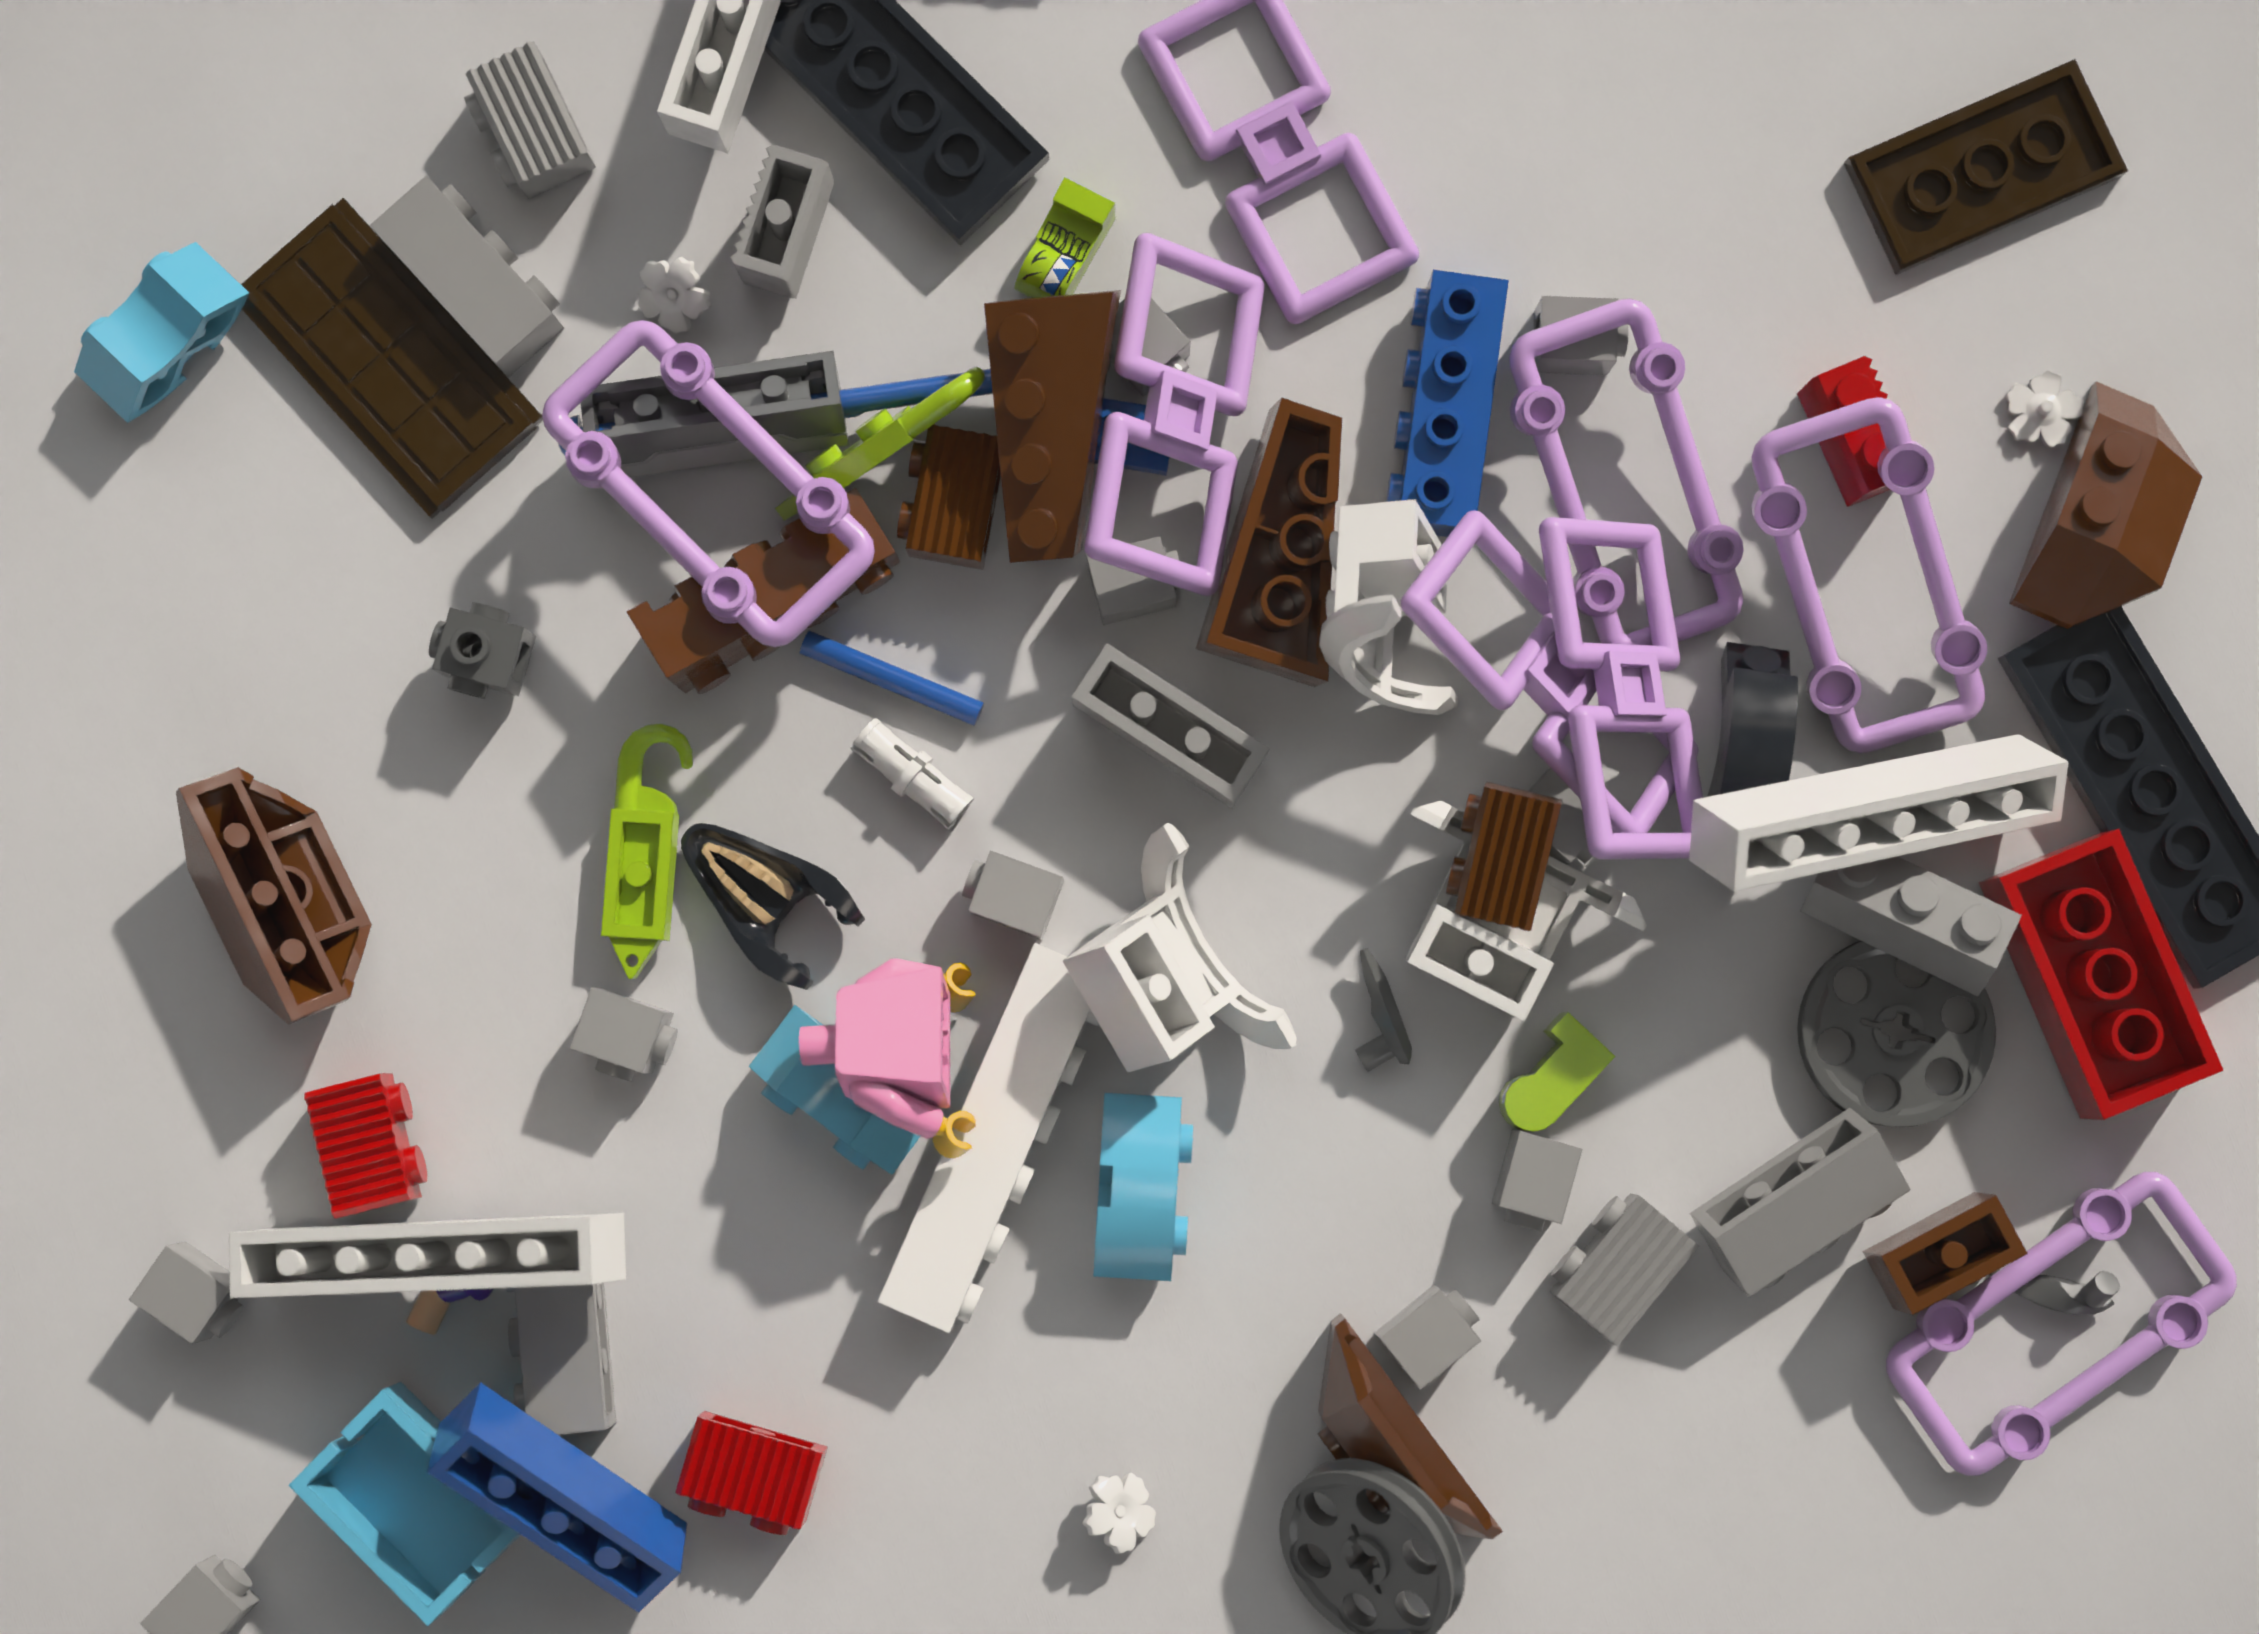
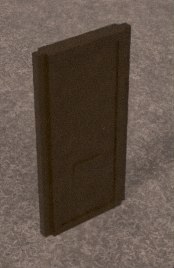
[241,197,543,519]

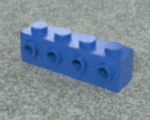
[1386,270,1509,537]
[427,1382,687,1613]

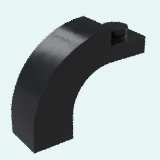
[1707,642,1798,797]

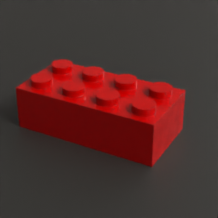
[1978,829,2224,1120]

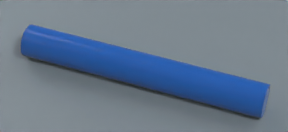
[800,630,984,726]

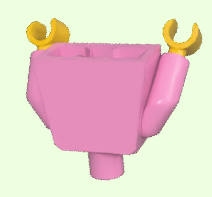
[799,958,976,1159]

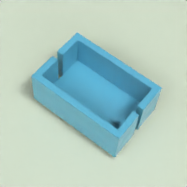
[288,1382,520,1626]

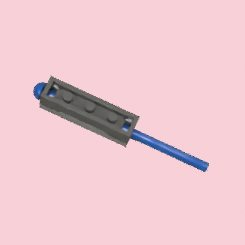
[558,351,993,478]

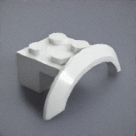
[1319,499,1459,715]
[1405,801,1647,1021]
[1062,823,1297,1072]

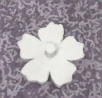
[638,257,711,334]
[2005,370,2084,448]
[1082,1473,1156,1554]

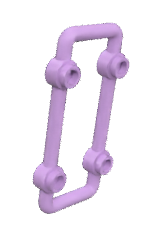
[1509,299,1744,645]
[542,320,875,647]
[1751,397,1987,753]
[1886,1172,2237,1476]

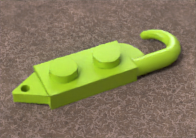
[775,367,985,521]
[601,723,693,979]

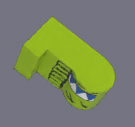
[1014,177,1115,298]
[1499,1012,1616,1132]

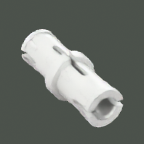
[850,718,974,830]

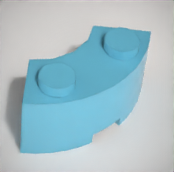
[74,242,249,423]
[749,1005,921,1175]
[1093,1093,1193,1281]

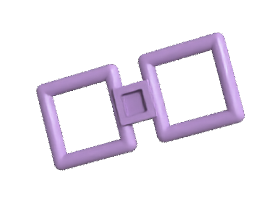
[1138,0,1419,324]
[1085,233,1265,596]
[1401,510,1698,833]
[1539,517,1703,859]

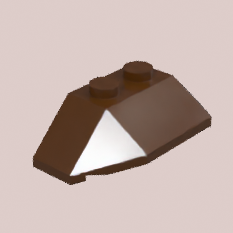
[2009,381,2202,629]
[176,767,372,1025]
[1317,1314,1503,1539]

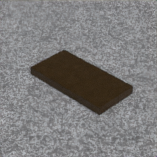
[1843,59,2128,275]

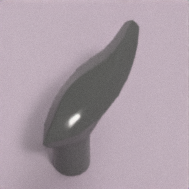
[1355,948,1412,1072]
[1990,1269,2120,1315]

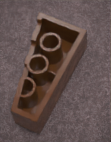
[984,290,1121,563]
[1195,398,1342,687]
[626,488,900,694]

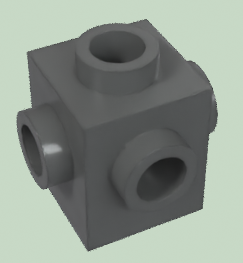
[429,602,536,699]

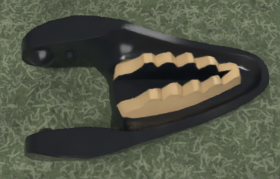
[681,823,865,990]

